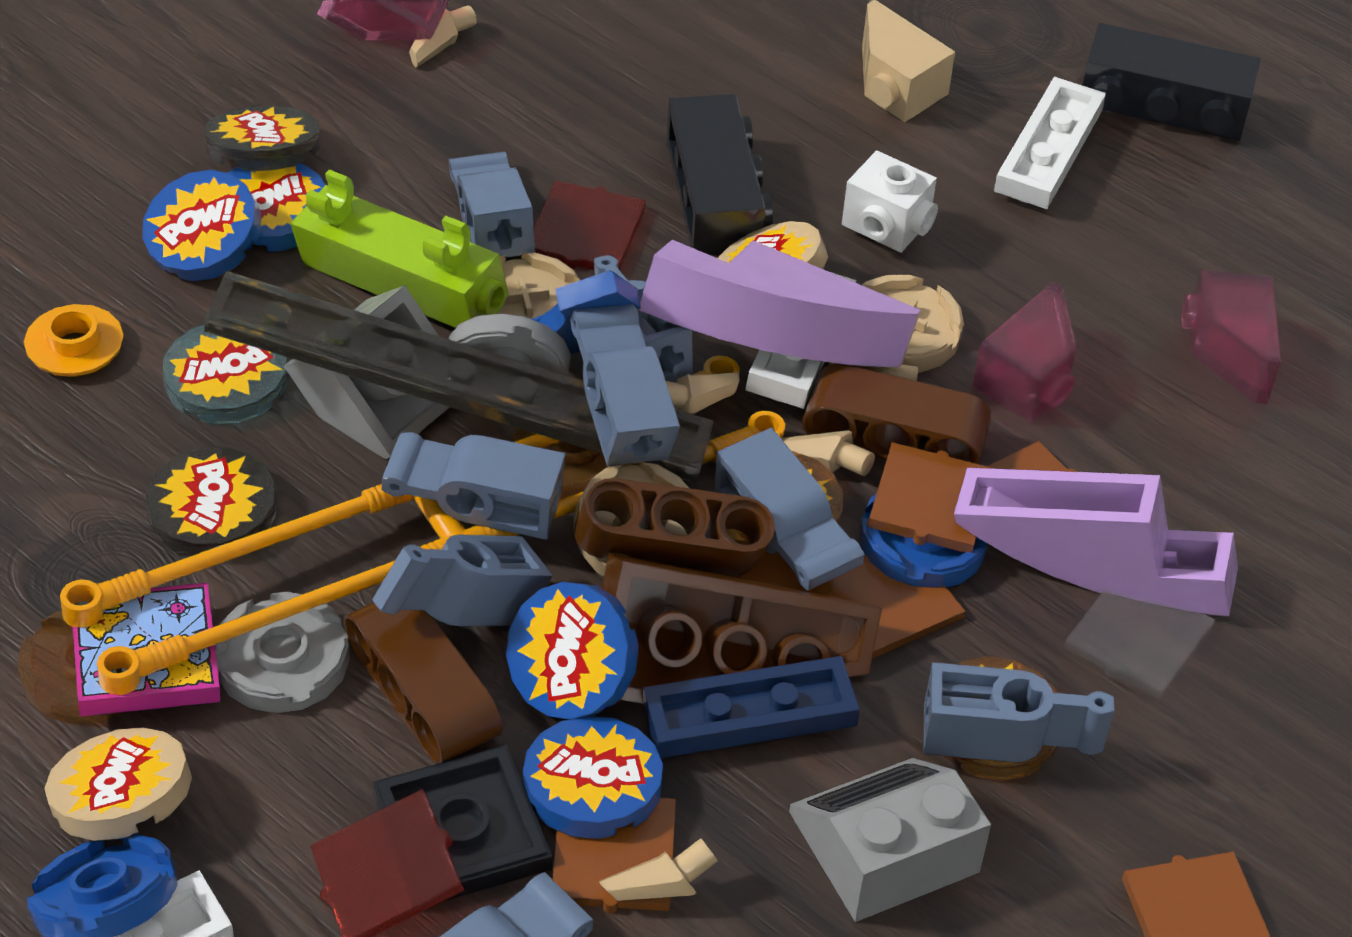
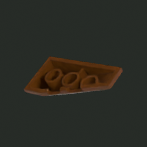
[602,553,882,703]

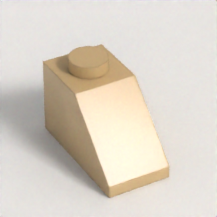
[862,0,955,123]

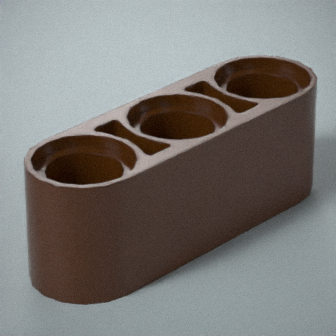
[802,364,991,464]
[574,478,775,576]
[343,603,503,764]

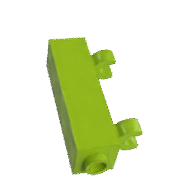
[290,169,509,328]

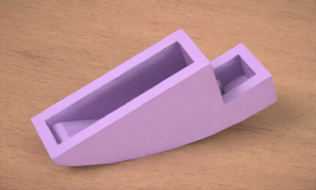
[638,240,921,367]
[954,468,1238,616]

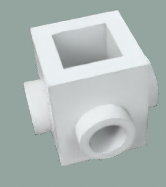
[842,150,938,253]

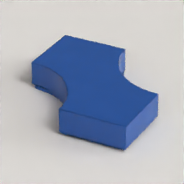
[532,270,641,354]

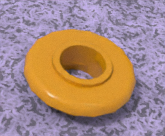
[24,304,123,377]

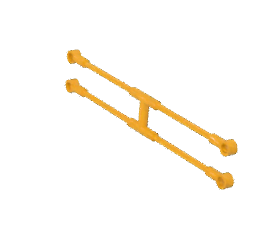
[60,355,785,695]

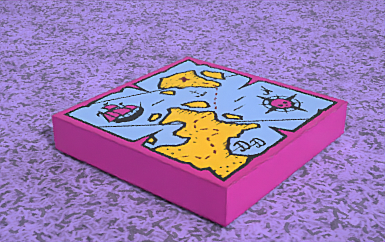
[73,583,220,717]

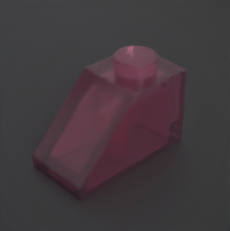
[317,0,449,40]
[1181,270,1281,404]
[973,282,1076,423]

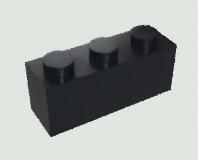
[1082,23,1261,141]
[667,94,773,255]

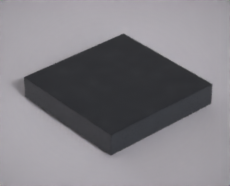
[372,744,552,910]

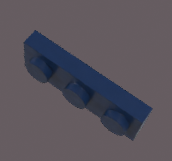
[642,656,860,758]

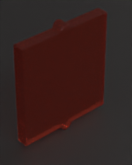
[534,180,646,270]
[310,789,464,937]

